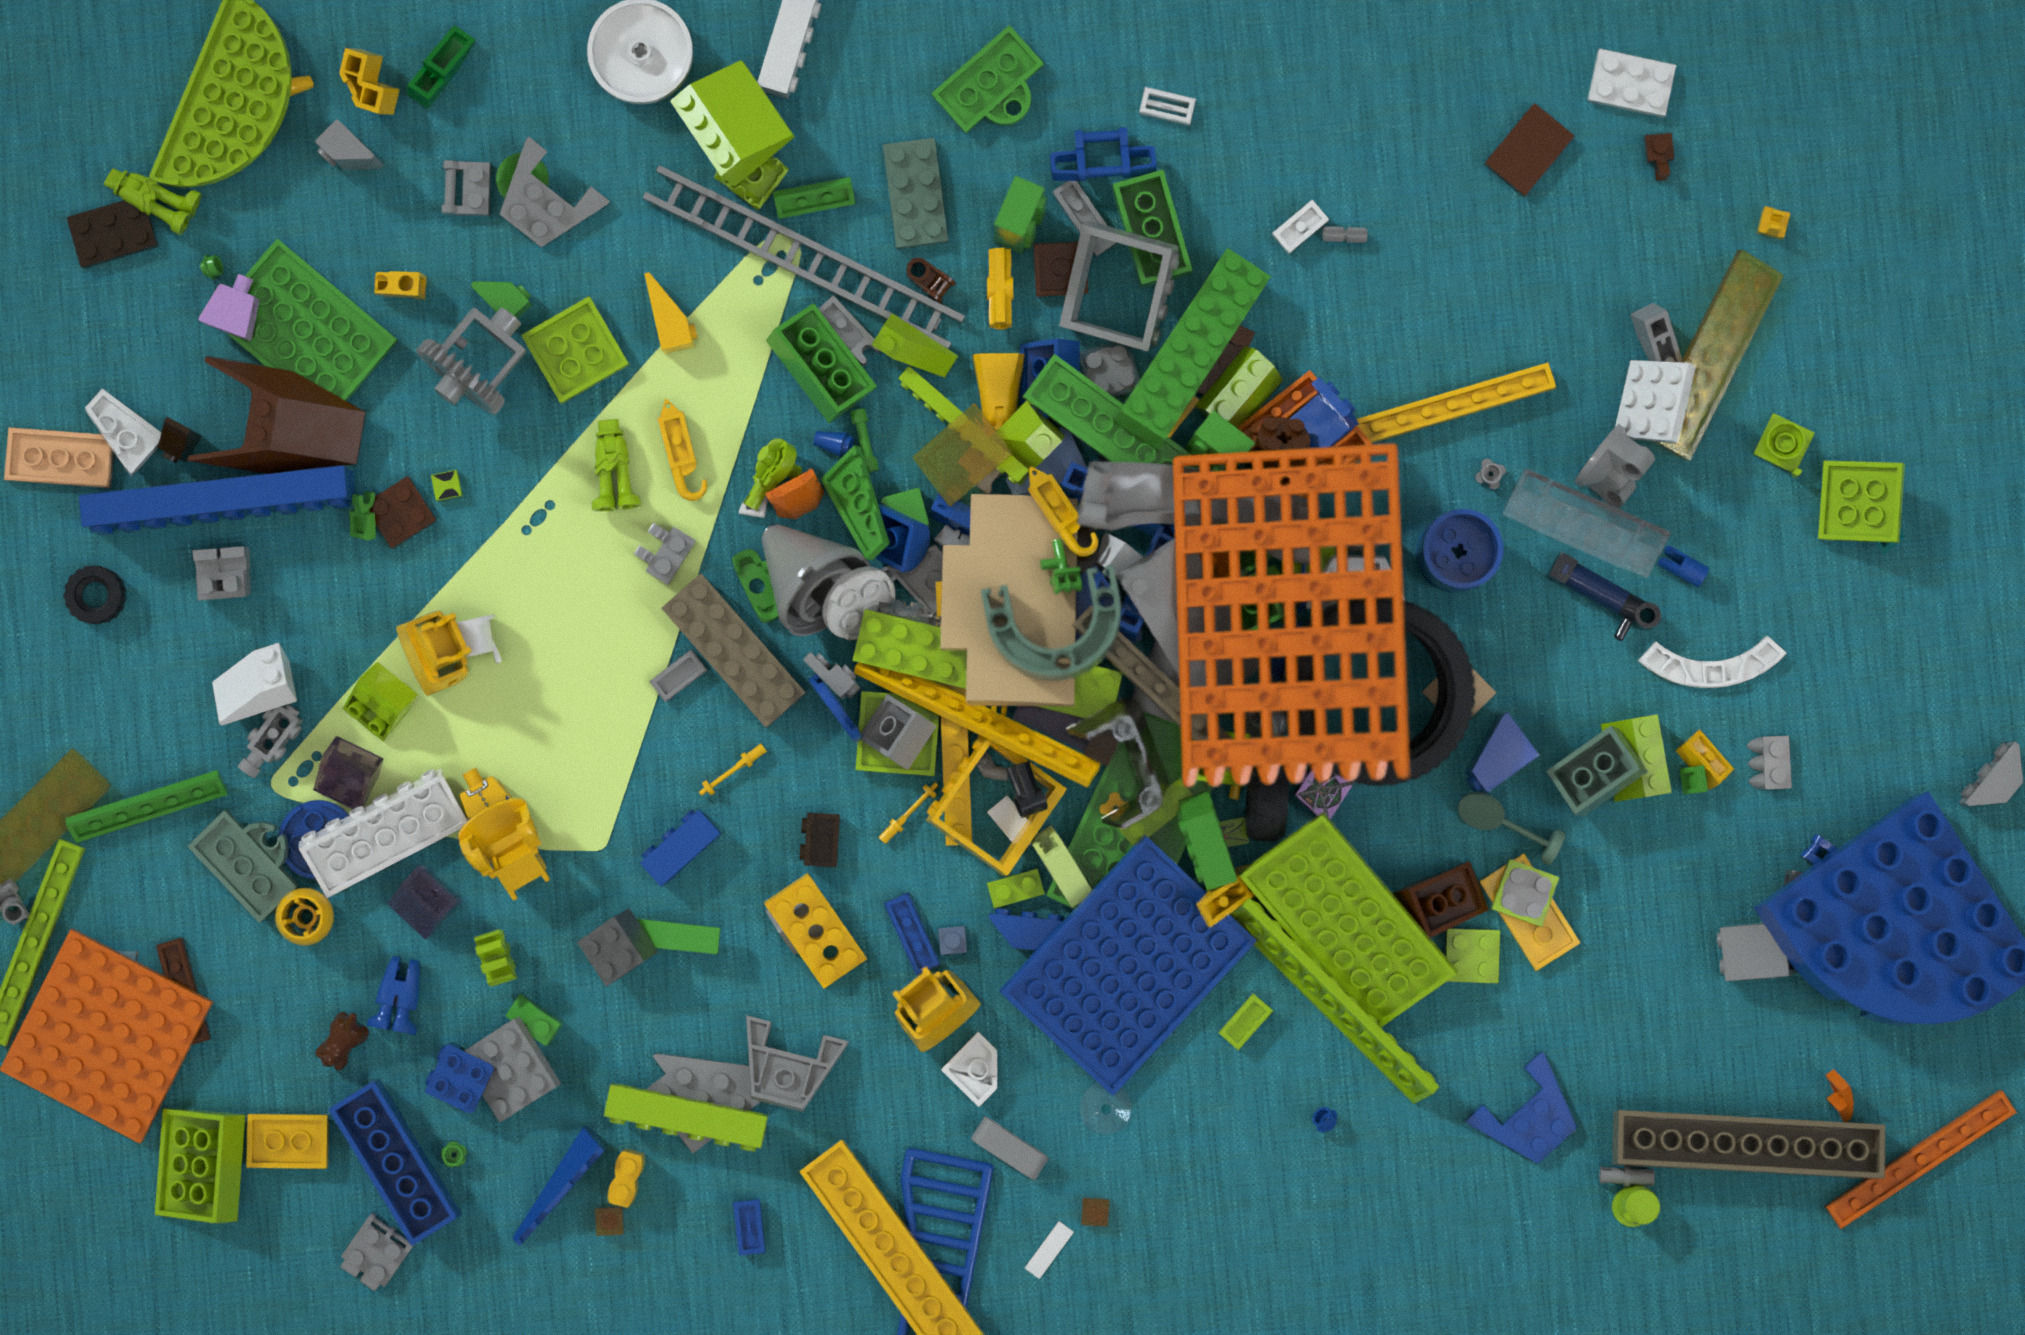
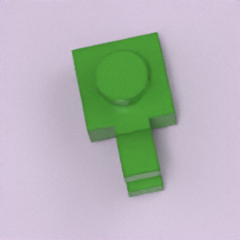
[349,491,376,540]

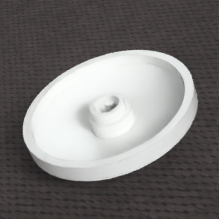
[587,0,693,104]

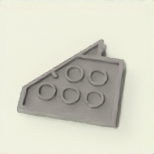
[647,1053,761,1153]

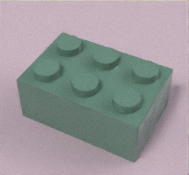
[1546,726,1648,817]

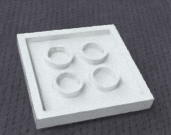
[1615,360,1696,443]

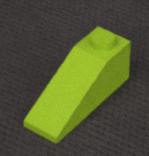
[872,313,958,377]

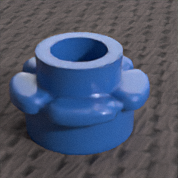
[1312,1107,1338,1133]

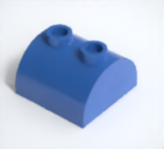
[875,504,930,573]

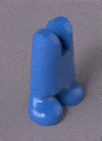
[367,956,420,1035]

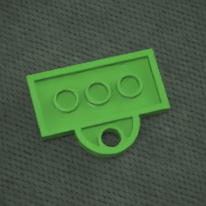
[931,25,1044,134]

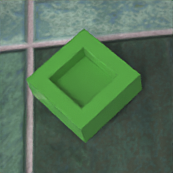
[1679,765,1708,795]

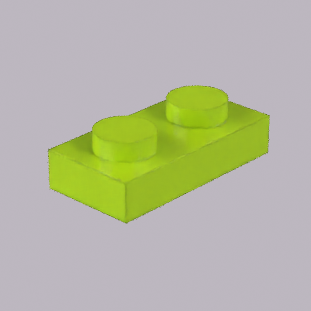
[987,869,1045,909]

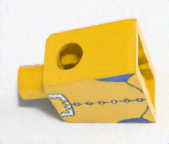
[460,768,513,820]

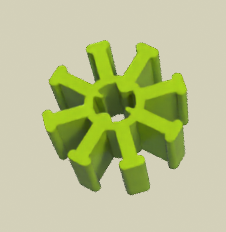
[474,929,517,987]

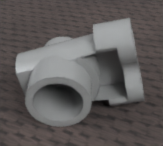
[0,879,29,925]

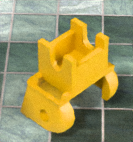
[396,611,472,696]
[458,798,550,901]
[892,966,981,1052]

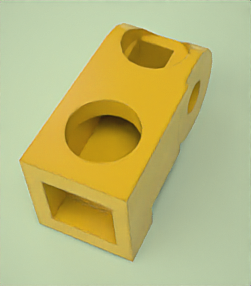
[374,271,427,300]

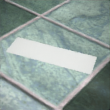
[1025,1221,1074,1279]

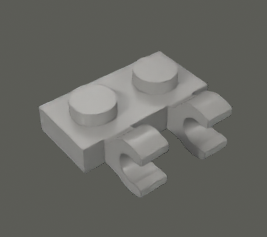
[634,523,696,585]

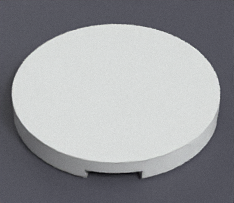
[823,566,895,640]

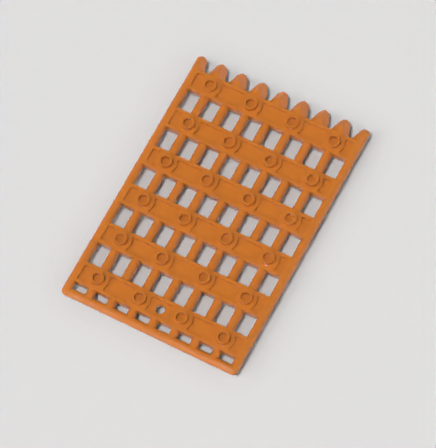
[1173,443,1410,787]

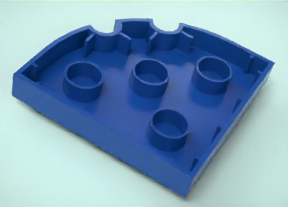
[1753,791,2025,1026]

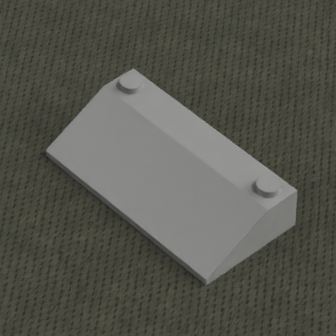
[1116,538,1259,687]

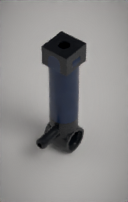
[1545,552,1661,641]

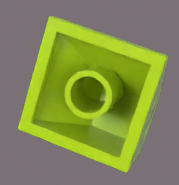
[991,400,1065,470]

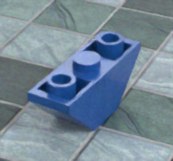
[989,908,1064,950]

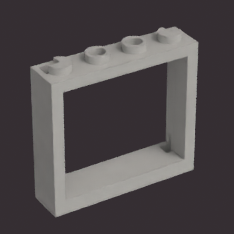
[1059,221,1180,351]

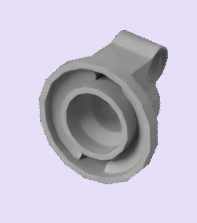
[1574,424,1655,508]

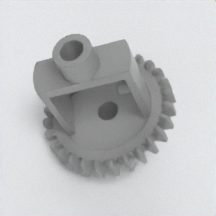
[416,307,526,415]

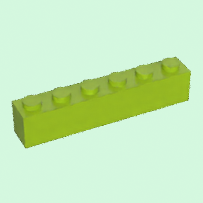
[604,1083,769,1152]

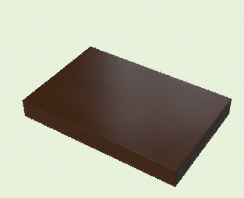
[1484,103,1575,197]

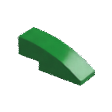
[407,25,476,109]

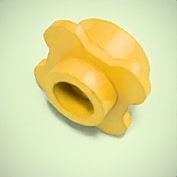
[1100,792,1131,824]

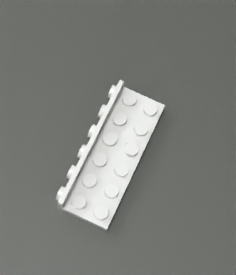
[299,769,468,898]

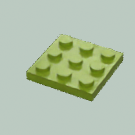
[521,296,630,404]
[1818,461,1905,543]
[856,691,939,776]

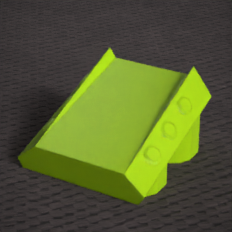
[714,156,789,210]

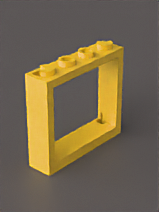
[926,735,1067,876]

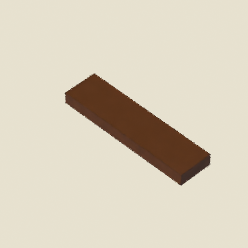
[156,938,211,1045]

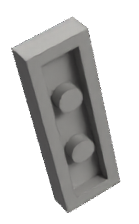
[1052,181,1117,258]

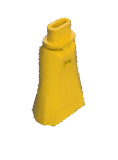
[972,353,1025,437]

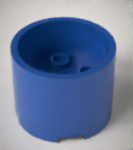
[1416,509,1503,593]

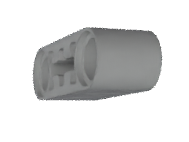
[971,1116,1049,1180]

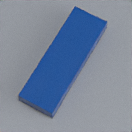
[884,893,941,976]

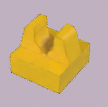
[1757,206,1790,240]

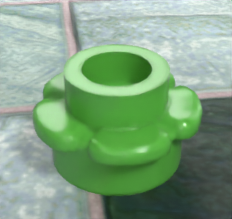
[200,254,224,279]
[441,1141,467,1168]

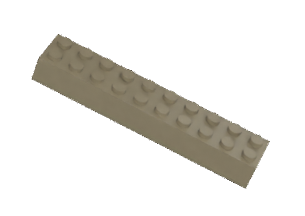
[1612,1110,1885,1179]

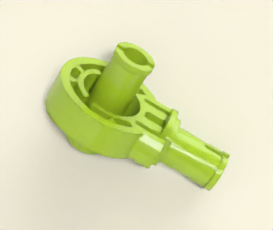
[743,438,802,511]

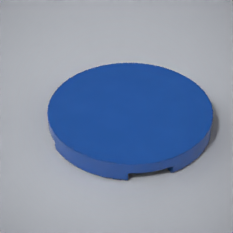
[808,674,863,743]
[278,800,350,879]

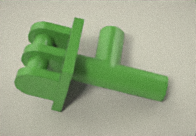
[1040,539,1082,594]

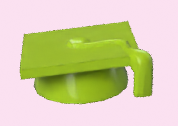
[1753,413,1815,478]

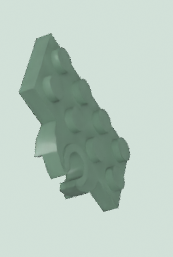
[187,809,299,923]

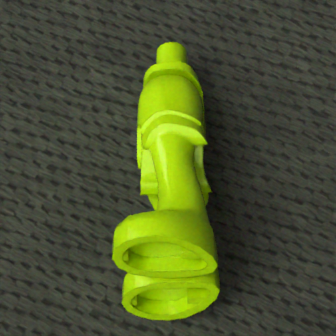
[104,168,202,236]
[592,419,642,512]

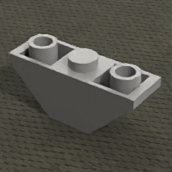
[1958,742,2023,806]

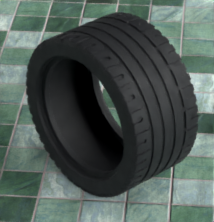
[1280,598,1475,786]

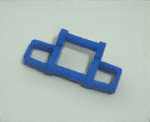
[1050,127,1157,181]

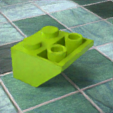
[342,662,418,741]

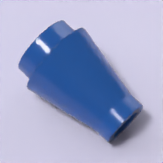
[814,431,854,458]

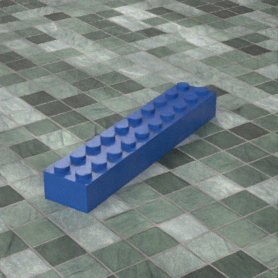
[79,466,356,535]

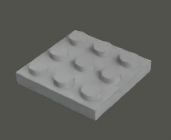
[465,1016,561,1123]

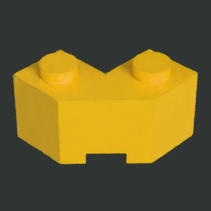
[339,48,400,115]

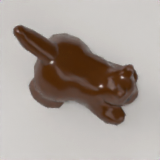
[315,1012,369,1070]

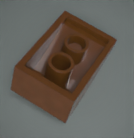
[1392,861,1489,938]

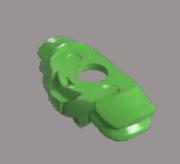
[732,549,779,623]

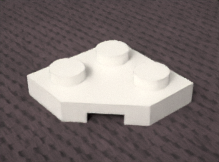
[941,1032,997,1107]

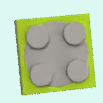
[1491,859,1559,927]

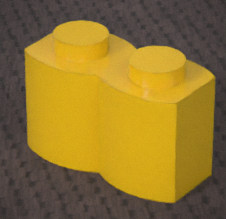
[608,1148,645,1208]

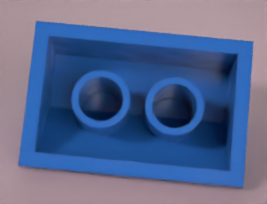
[1020,338,1080,422]

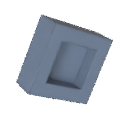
[938,926,967,955]

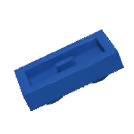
[733,1198,766,1256]

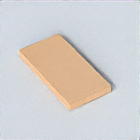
[4,427,114,488]

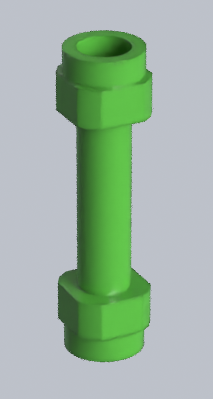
[850,408,879,473]

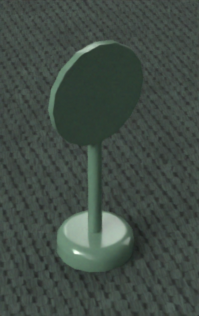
[1458,792,1566,866]

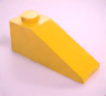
[644,273,698,354]
[1196,864,1255,927]

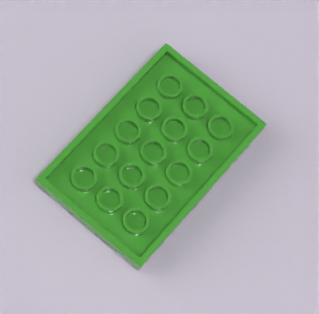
[227,238,399,401]

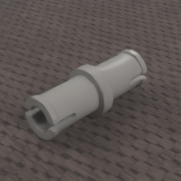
[1599,1166,1655,1187]

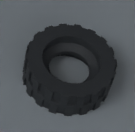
[63,565,127,625]

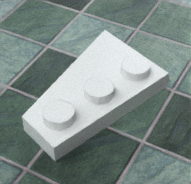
[85,389,161,478]

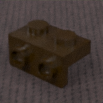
[800,812,840,867]

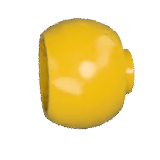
[275,888,334,946]

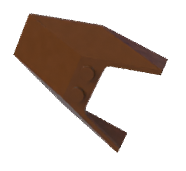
[188,356,366,474]

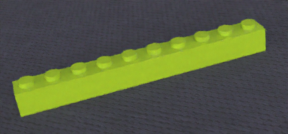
[898,366,1029,486]

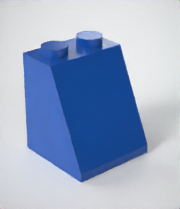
[1465,712,1539,793]

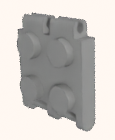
[340,1212,415,1292]

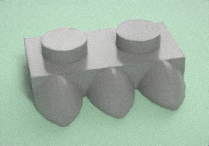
[1746,736,1792,790]

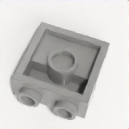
[803,652,861,699]

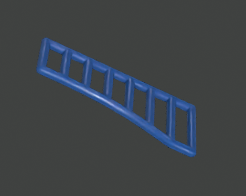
[897,1148,994,1335]

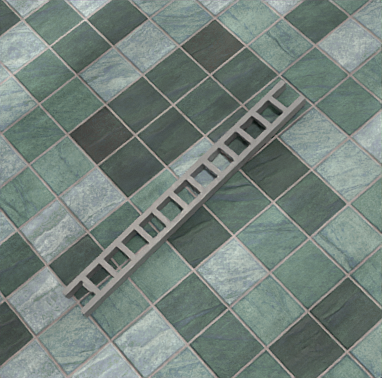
[643,165,965,349]

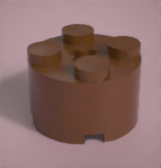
[1252,417,1310,479]

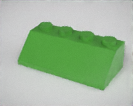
[766,303,877,424]

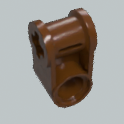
[906,258,956,304]

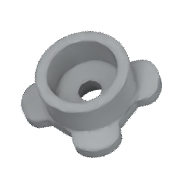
[1475,459,1506,489]

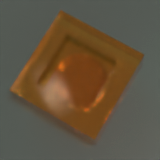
[1081,1197,1109,1227]
[595,1207,624,1236]

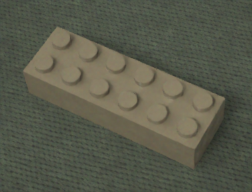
[661,574,807,728]

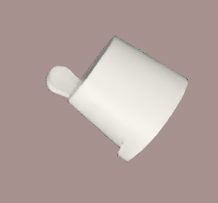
[457,614,502,664]

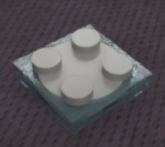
[1080,342,1140,397]

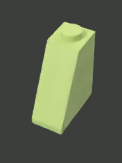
[1031,825,1092,907]

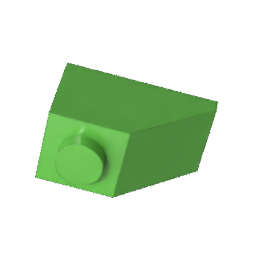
[470,281,532,319]
[505,993,564,1046]

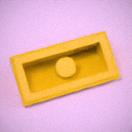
[1676,729,1734,789]

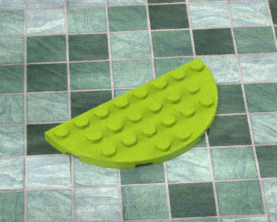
[149,0,292,188]

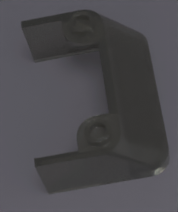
[1066,697,1168,829]

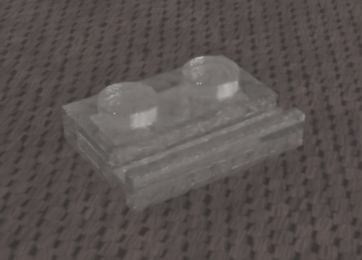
[877,599,941,627]

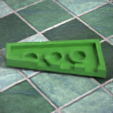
[820,445,890,560]

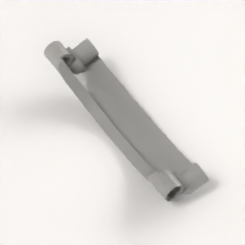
[1078,461,1322,565]

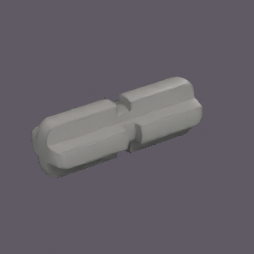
[1322,226,1368,243]

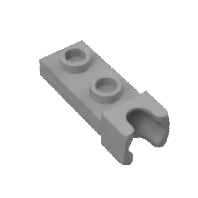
[819,295,881,367]

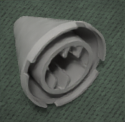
[761,525,870,636]

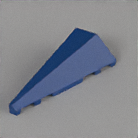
[513,1125,607,1246]

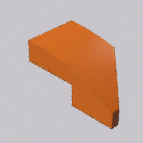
[1825,1069,1853,1122]

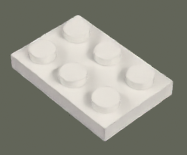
[1587,49,1676,118]

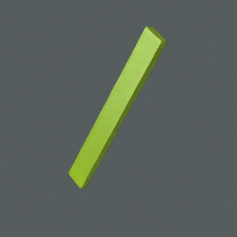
[0,839,86,1046]

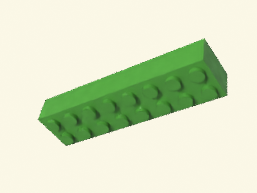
[1114,248,1271,450]

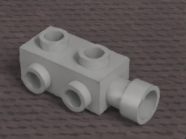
[237,704,303,778]

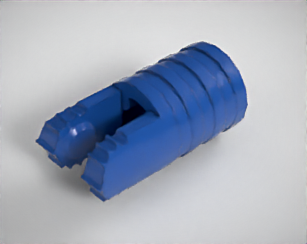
[1657,546,1710,588]

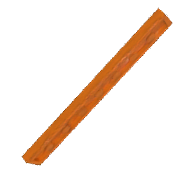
[1825,1090,2017,1229]

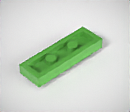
[773,177,856,219]

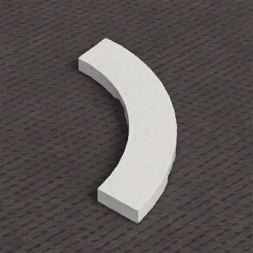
[1637,636,1787,688]

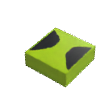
[431,470,463,502]

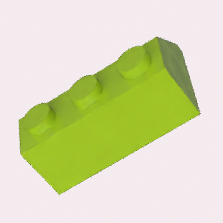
[1195,346,1283,429]
[1600,714,1672,802]

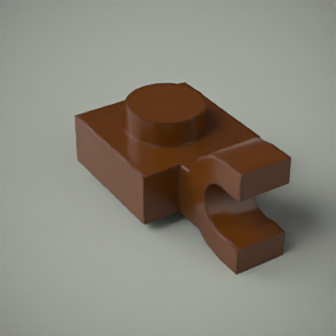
[1644,133,1675,181]

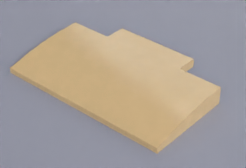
[940,494,1078,706]

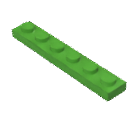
[66,770,228,843]

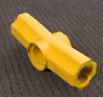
[987,248,1013,330]

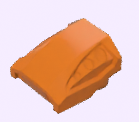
[765,469,824,520]

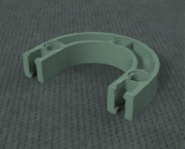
[981,564,1121,681]

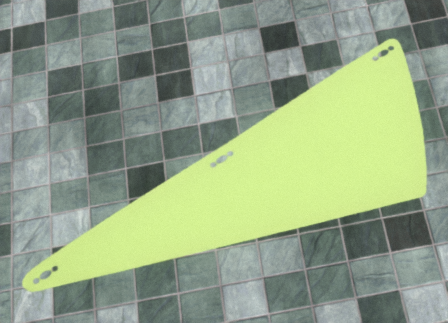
[271,233,801,851]

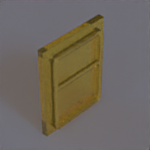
[912,404,1013,507]

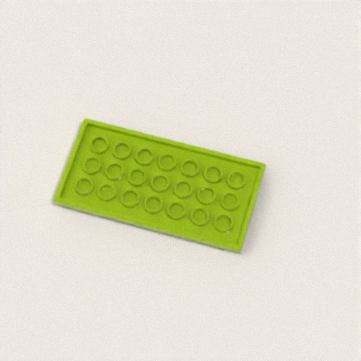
[1239,812,1457,1028]

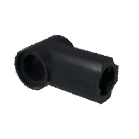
[1006,761,1048,818]

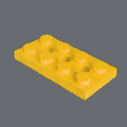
[764,873,867,989]

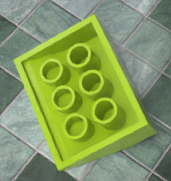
[670,60,795,187]
[155,1108,245,1223]

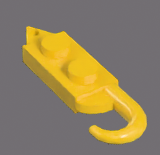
[657,399,707,501]
[1027,466,1098,557]

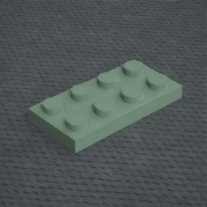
[883,138,948,249]

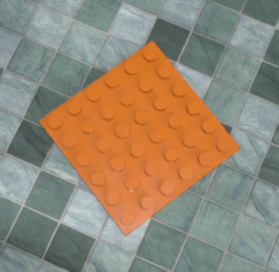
[0,928,214,1143]

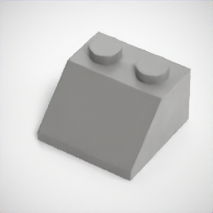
[315,119,384,170]
[861,694,937,770]

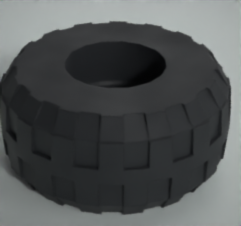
[1245,765,1289,842]

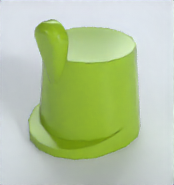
[1612,1185,1660,1227]

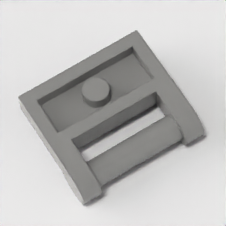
[441,160,492,216]

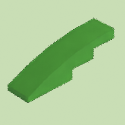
[636,918,721,954]

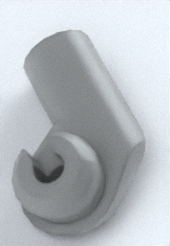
[976,751,1009,781]

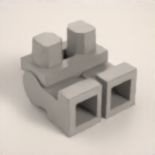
[193,546,251,600]

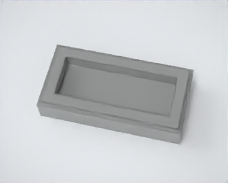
[649,650,707,702]

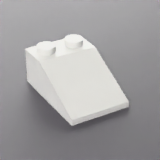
[212,643,297,726]

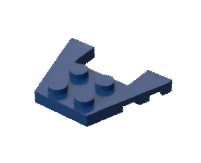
[1465,1051,1577,1163]

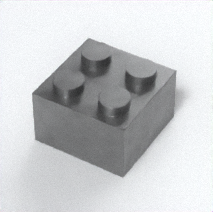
[577,908,658,986]

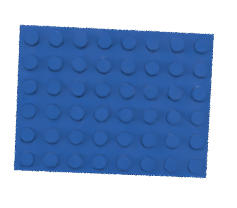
[999,834,1257,1096]

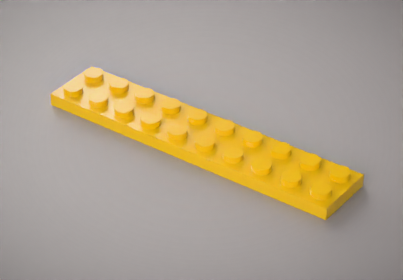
[799,1139,985,1335]

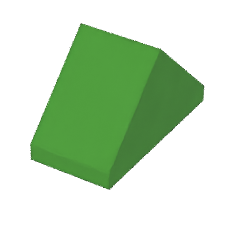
[881,488,930,528]

